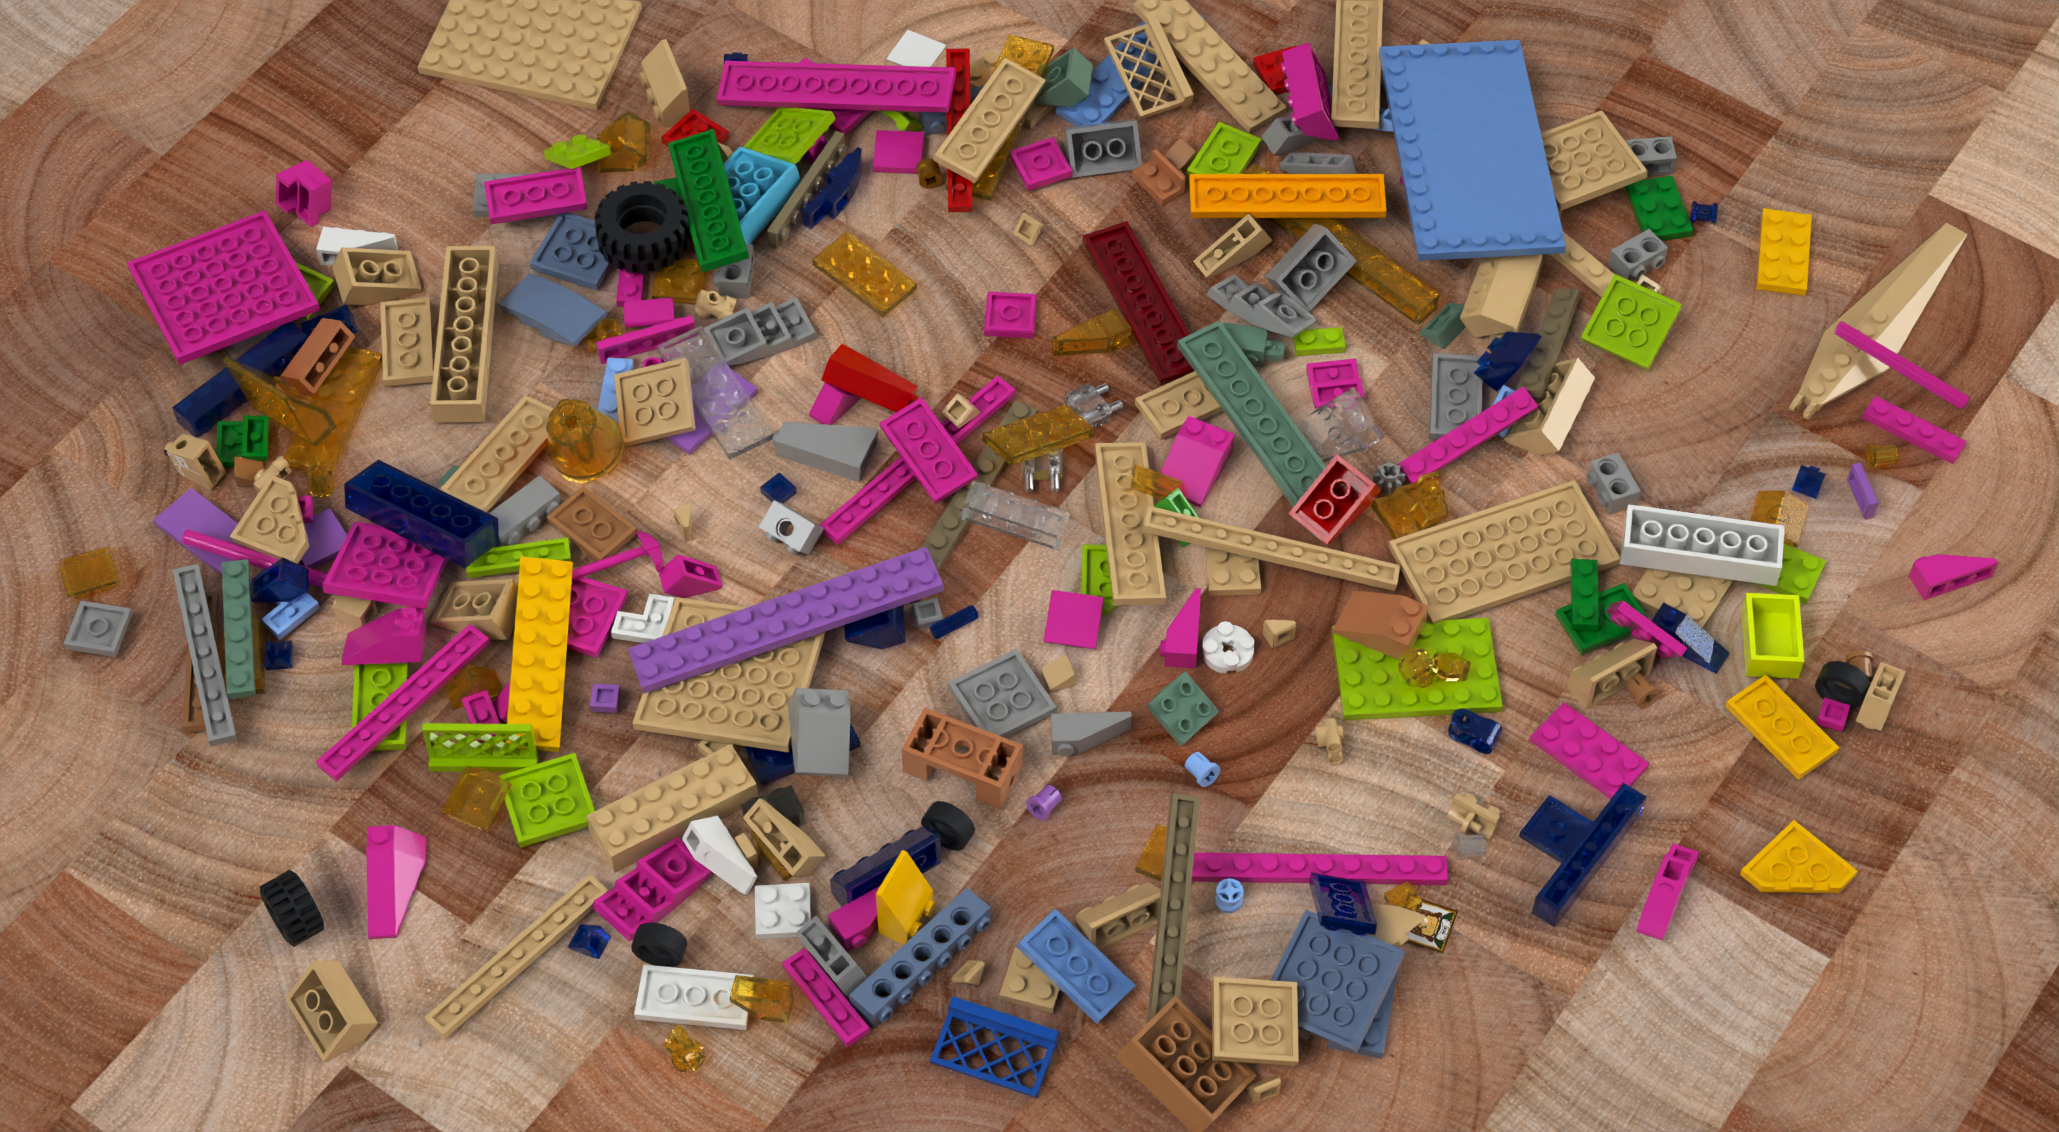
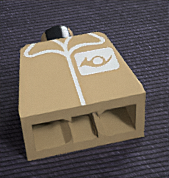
[164,434,227,491]

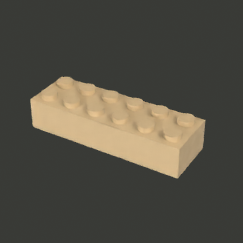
[586,744,758,873]

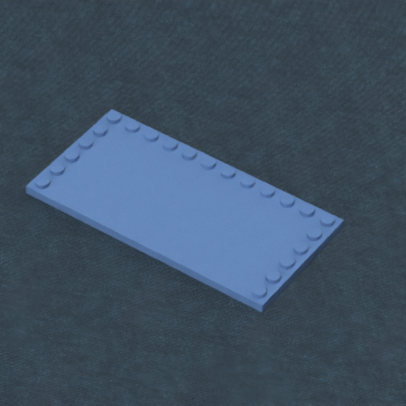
[1379,40,1566,261]

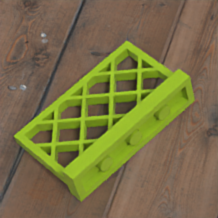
[422,723,539,772]

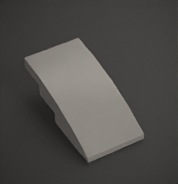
[1206,274,1318,338]
[703,297,818,367]

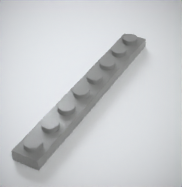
[173,564,237,747]

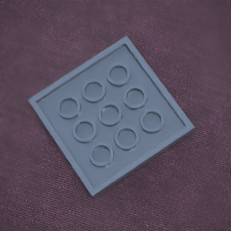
[1271,909,1406,1053]

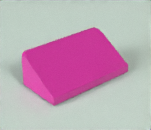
[624,298,675,327]

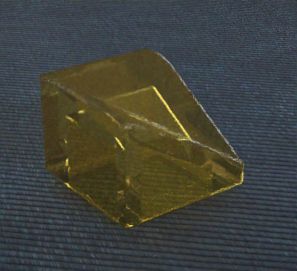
[1430,653,1471,681]

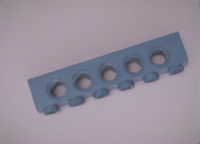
[849,888,991,1028]

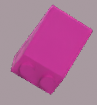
[1155,416,1234,507]
[341,606,427,665]

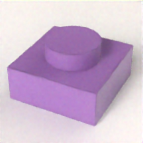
[590,683,621,713]

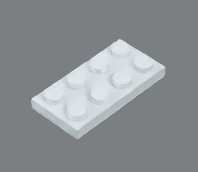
[634,965,755,1030]

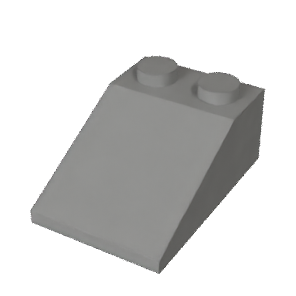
[787,688,851,777]

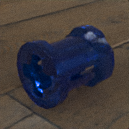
[1690,201,1718,224]

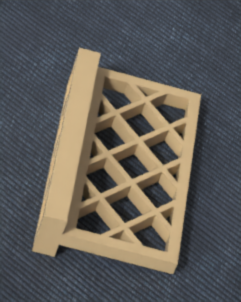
[1104,16,1194,120]

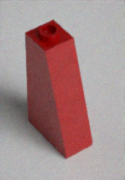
[821,344,919,412]

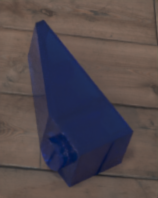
[1651,602,1729,674]

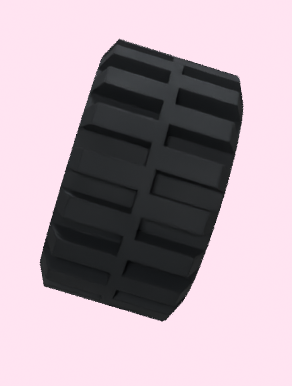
[260,870,324,947]

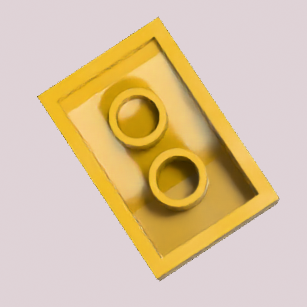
[876,850,936,945]

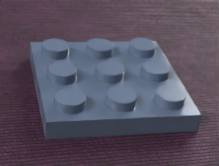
[530,213,613,291]

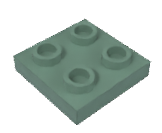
[1145,671,1219,746]

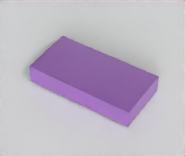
[1847,462,1879,519]

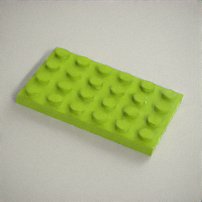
[1332,618,1503,720]

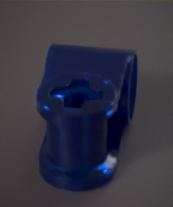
[1448,708,1502,754]

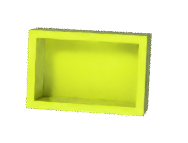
[1741,593,1804,679]

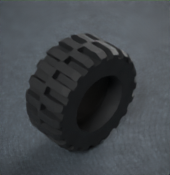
[595,181,690,274]

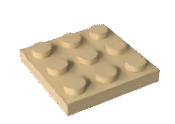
[614,358,696,447]
[1632,568,1734,636]
[1212,977,1299,1066]

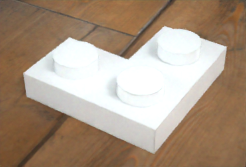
[611,593,675,643]

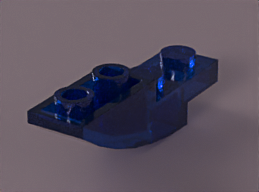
[802,147,863,229]

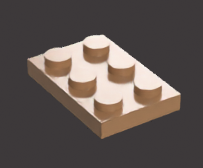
[546,486,638,561]

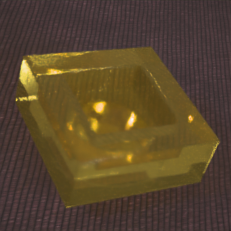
[1384,881,1422,911]

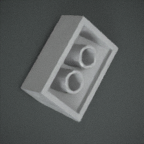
[1063,119,1142,178]
[1265,224,1357,312]

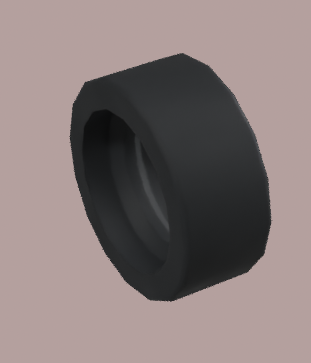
[1815,661,1870,709]
[921,801,975,851]
[631,922,687,967]

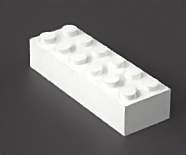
[1620,504,1785,586]

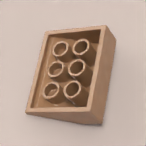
[1115,996,1257,1132]

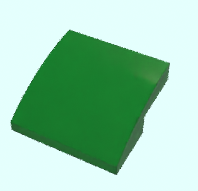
[216,415,269,468]

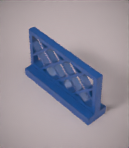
[930,996,1060,1099]

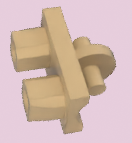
[1447,793,1500,840]

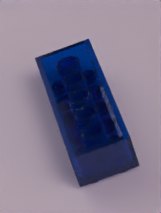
[344,459,499,568]

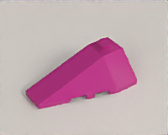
[366,825,427,939]

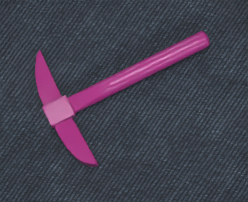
[572,530,664,580]

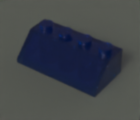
[830,826,941,907]

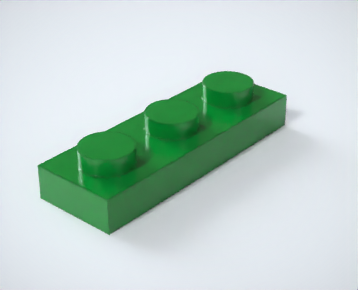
[1570,558,1599,631]

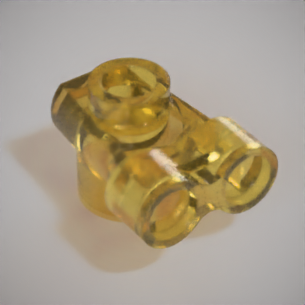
[586,317,624,353]
[662,1024,707,1072]

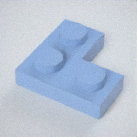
[261,573,320,640]

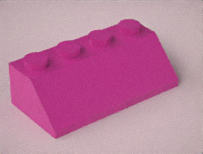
[1281,42,1339,141]

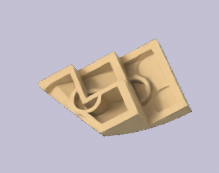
[1344,904,1429,947]

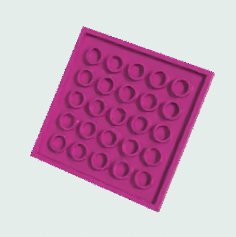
[127,210,320,365]

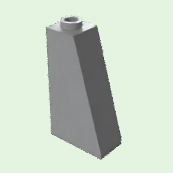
[772,422,879,483]

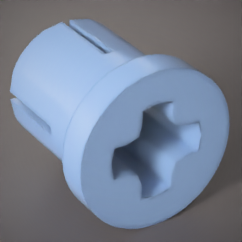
[1185,752,1221,787]

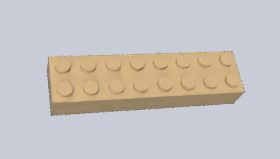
[430,246,499,423]

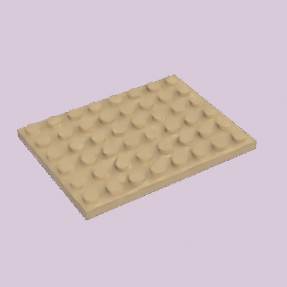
[418,0,642,110]

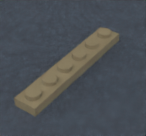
[767,131,847,249]
[1517,288,1581,398]

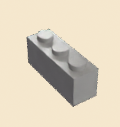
[480,475,562,547]

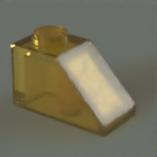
[729,975,794,1023]

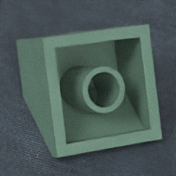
[1034,47,1093,107]

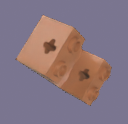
[902,707,1023,809]

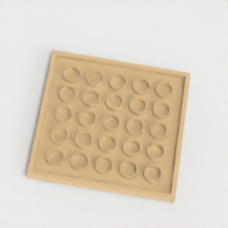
[632,597,826,752]

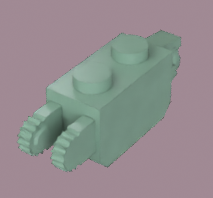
[1222,322,1285,367]

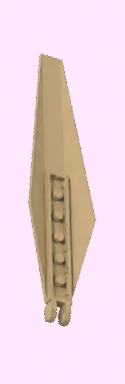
[1790,222,1967,420]

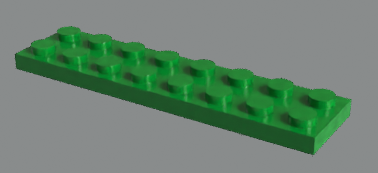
[668,129,750,273]

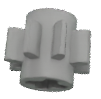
[1373,462,1405,495]

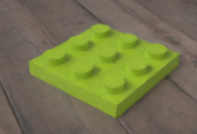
[744,107,836,164]
[1581,274,1682,371]
[497,753,595,848]

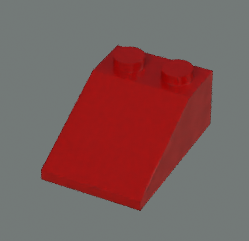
[1288,454,1382,545]

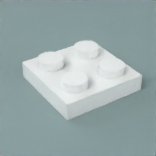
[755,883,811,940]

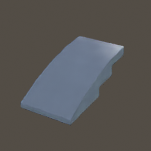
[498,273,607,346]

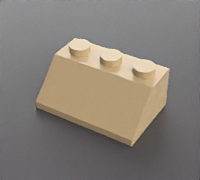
[639,39,690,128]
[1567,639,1657,710]
[1075,882,1161,951]
[285,960,377,1062]

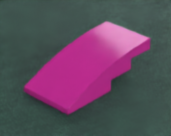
[592,837,713,942]

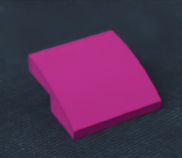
[1306,358,1365,408]

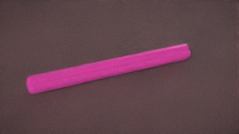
[1834,321,1969,409]
[182,529,328,588]

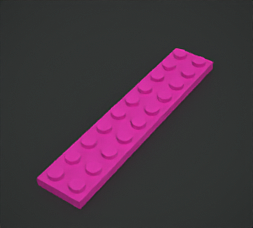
[716,61,956,113]

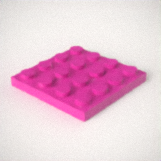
[323,521,455,609]

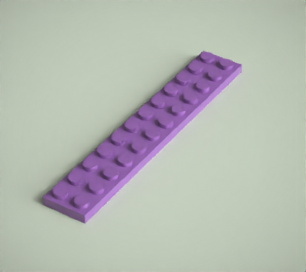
[628,547,944,694]

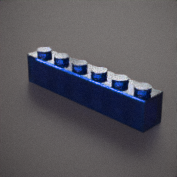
[172,322,309,438]
[1532,782,1647,927]

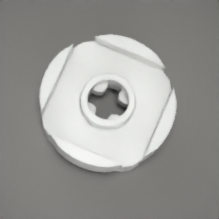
[1202,621,1254,674]

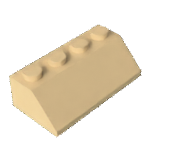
[1460,255,1542,338]
[1504,358,1595,455]

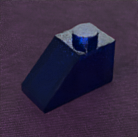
[251,557,309,603]

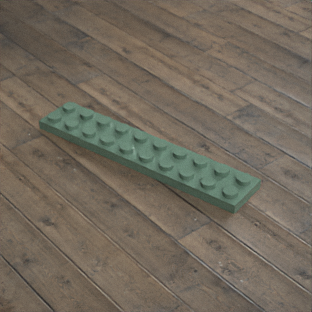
[1177,320,1326,537]

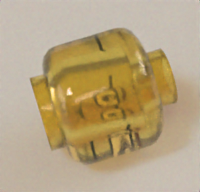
[1398,647,1437,688]

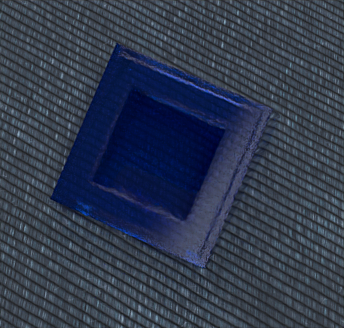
[568,924,610,959]

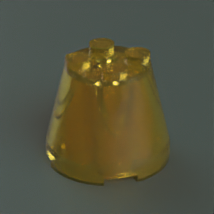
[546,399,625,483]

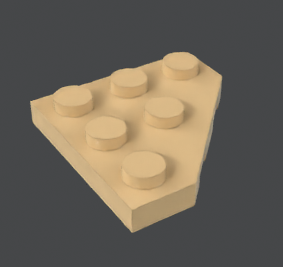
[230,475,310,567]

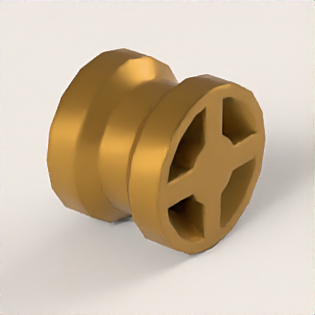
[916,158,943,189]

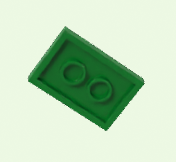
[1625,176,1693,241]
[1555,583,1648,655]

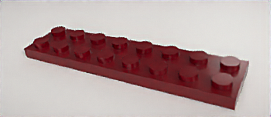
[1082,221,1194,385]

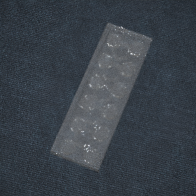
[657,326,774,460]

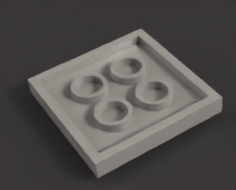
[948,649,1057,738]

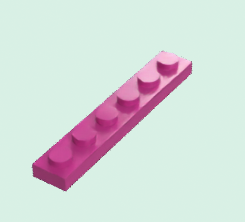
[1398,386,1538,487]

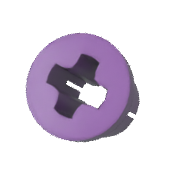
[1026,785,1062,821]

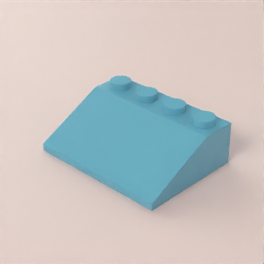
[724,146,801,244]

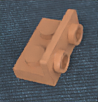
[1132,149,1186,206]

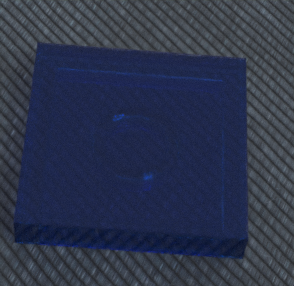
[1519,795,1595,866]

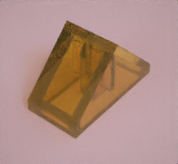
[445,664,503,710]

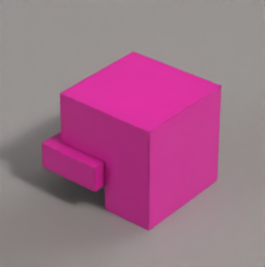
[275,160,332,227]

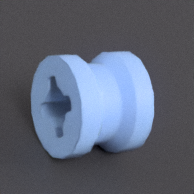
[1215,878,1244,913]

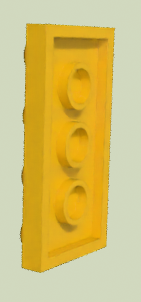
[1756,208,1812,296]
[1725,675,1840,780]

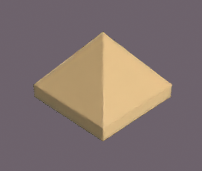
[1013,213,1043,246]
[951,960,985,985]

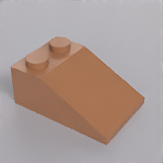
[1332,590,1428,662]

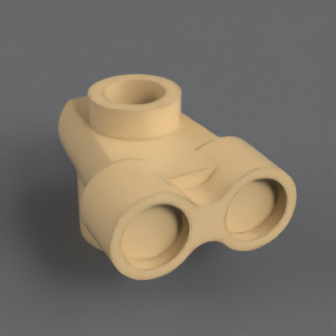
[695,290,736,320]
[253,456,292,492]
[1315,718,1344,765]

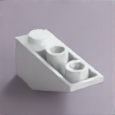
[316,227,398,266]
[682,816,757,895]

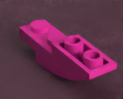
[1636,843,1699,941]

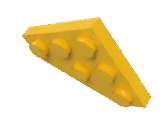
[1740,820,1858,893]

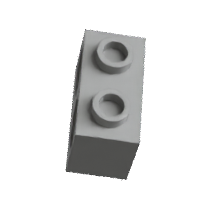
[1625,136,1677,176]
[1608,229,1668,281]
[714,244,754,298]
[1587,452,1641,515]

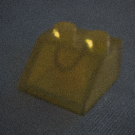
[597,111,651,173]
[59,545,120,599]

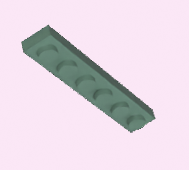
[222,559,256,700]

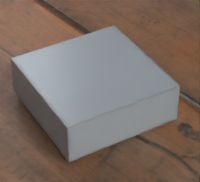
[912,598,944,629]

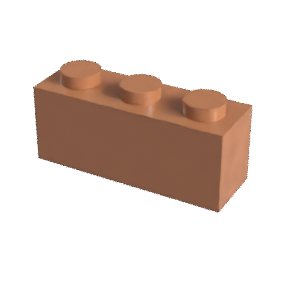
[281,318,356,395]

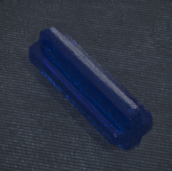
[930,605,978,639]

